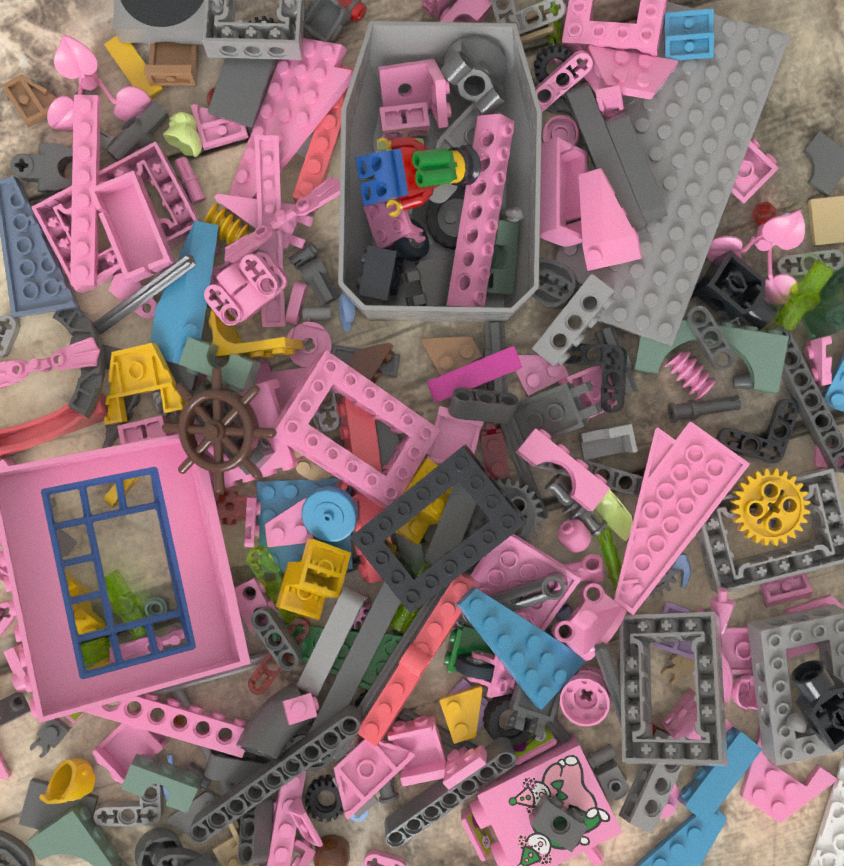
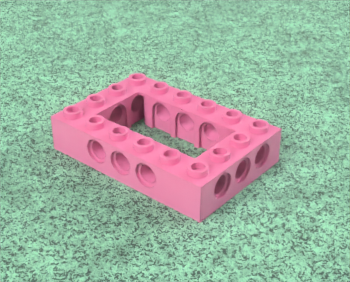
[562,0,667,57]
[31,141,201,294]
[271,350,440,509]

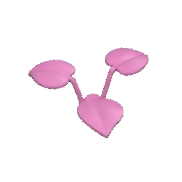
[47,34,153,131]
[707,210,805,304]

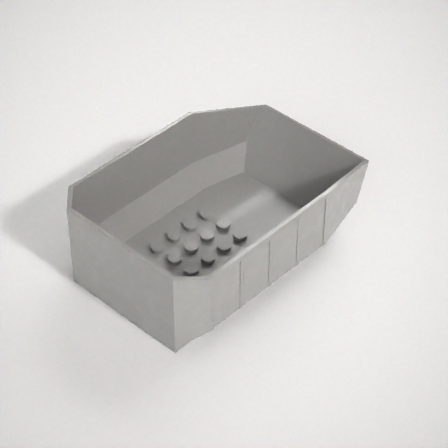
[338,21,542,323]

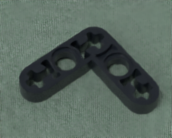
[561,343,627,413]
[716,399,799,463]

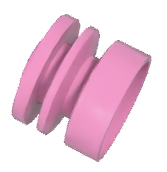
[560,666,611,727]

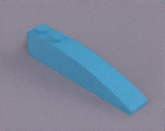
[150,220,219,364]

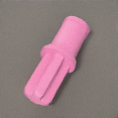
[175,157,206,204]

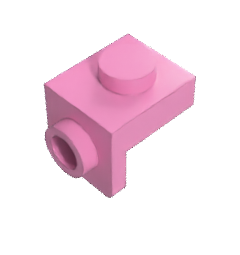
[282,693,319,725]

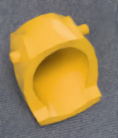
[39,758,96,804]

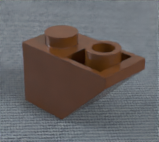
[347,342,395,383]

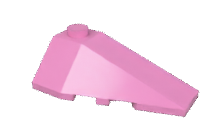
[578,168,642,271]

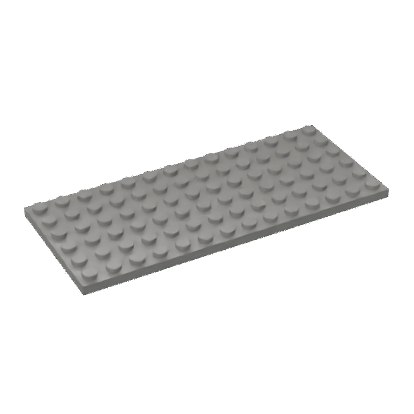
[546,2,791,347]

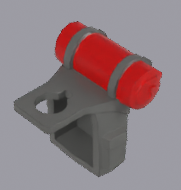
[304,0,367,43]

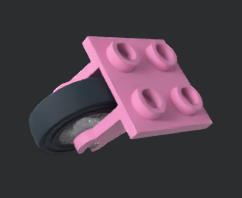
[363,199,429,262]
[455,651,516,698]

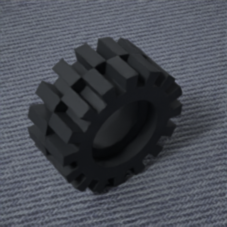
[534,43,577,90]
[305,775,344,822]

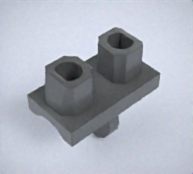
[0,692,31,727]

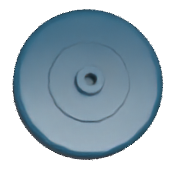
[302,486,359,542]

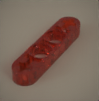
[248,617,311,695]

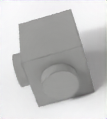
[594,759,630,801]

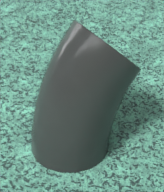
[236,683,311,760]

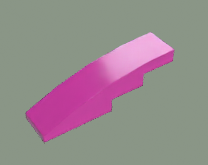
[427,346,523,403]

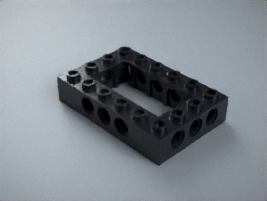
[350,444,527,614]

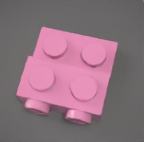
[731,138,779,204]
[558,365,617,419]

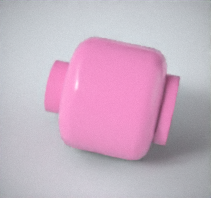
[557,518,592,553]

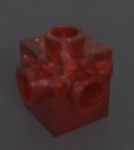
[215,491,247,525]

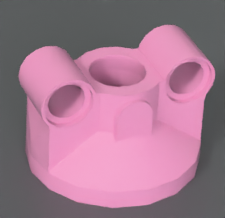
[551,583,626,661]

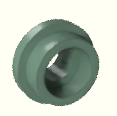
[144,597,168,617]

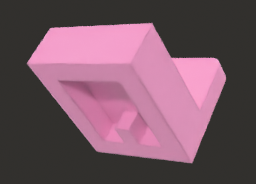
[290,839,316,866]

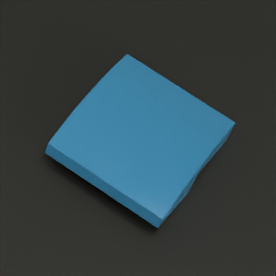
[665,9,714,61]

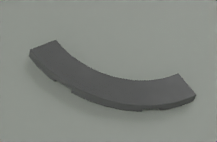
[53,308,105,419]

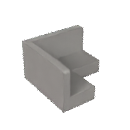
[578,424,637,460]

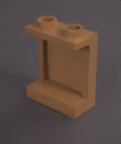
[144,42,199,86]

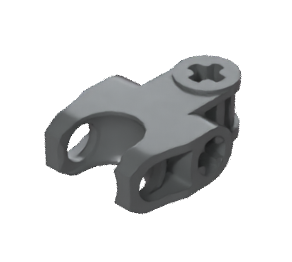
[10,143,73,195]

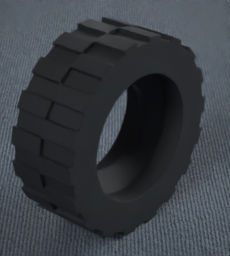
[483,693,533,747]

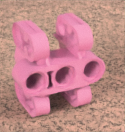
[204,251,288,326]

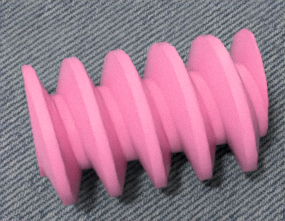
[664,350,716,400]

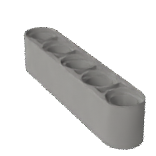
[296,586,366,697]

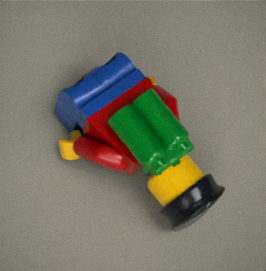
[355,137,481,217]

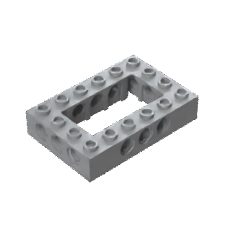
[202,0,305,60]
[697,467,844,593]
[747,604,844,766]
[619,612,728,766]

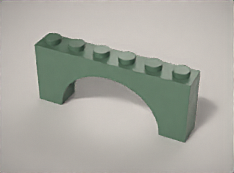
[634,316,789,394]
[27,803,129,866]

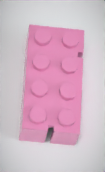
[540,137,588,248]
[88,171,176,283]

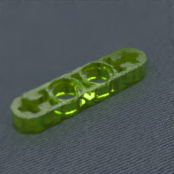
[246,545,304,625]

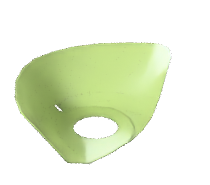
[595,489,633,541]

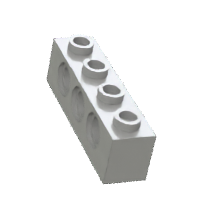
[532,274,616,367]
[619,729,683,834]

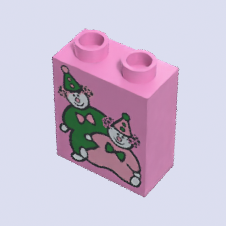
[469,734,623,866]

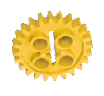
[730,468,810,546]

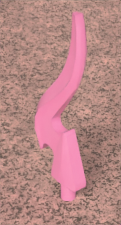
[697,588,735,703]

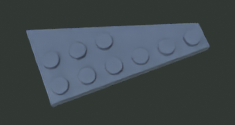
[0,176,80,318]

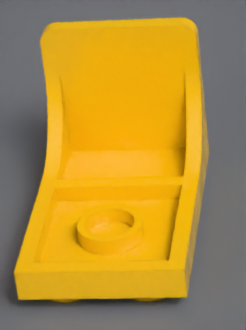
[209,310,303,359]

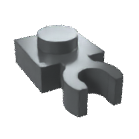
[30,718,71,758]

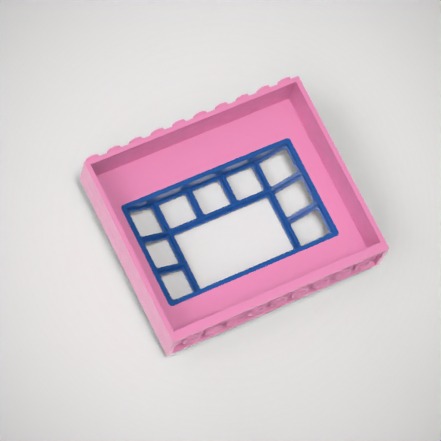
[0,434,251,723]

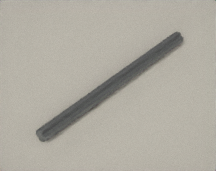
[329,584,450,760]

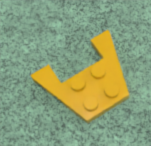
[104,343,186,425]

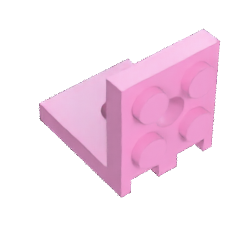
[378,59,451,128]
[660,687,734,740]

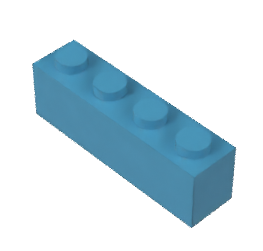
[677,727,762,824]

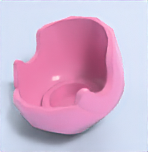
[732,674,758,710]

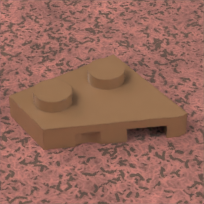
[1,74,57,128]
[420,336,482,376]

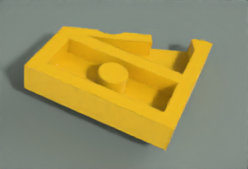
[439,684,483,744]

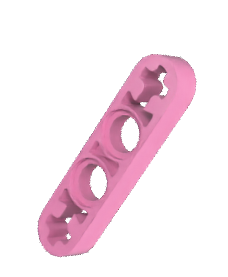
[535,50,593,112]

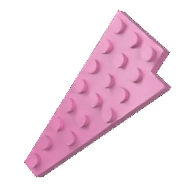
[223,38,353,212]
[614,421,750,615]

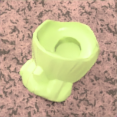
[163,112,202,157]

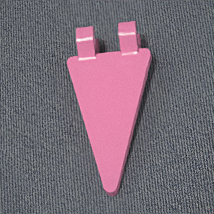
[215,194,314,249]

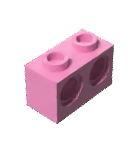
[378,102,430,140]
[117,415,175,445]
[234,575,279,632]

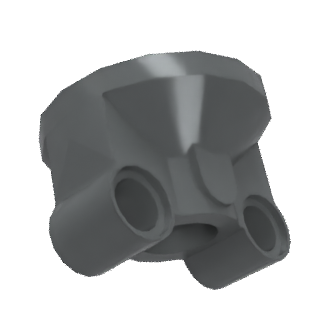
[441,35,507,115]

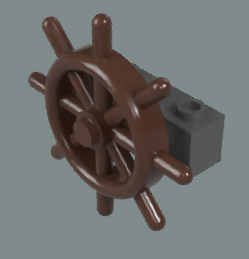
[162,367,277,493]

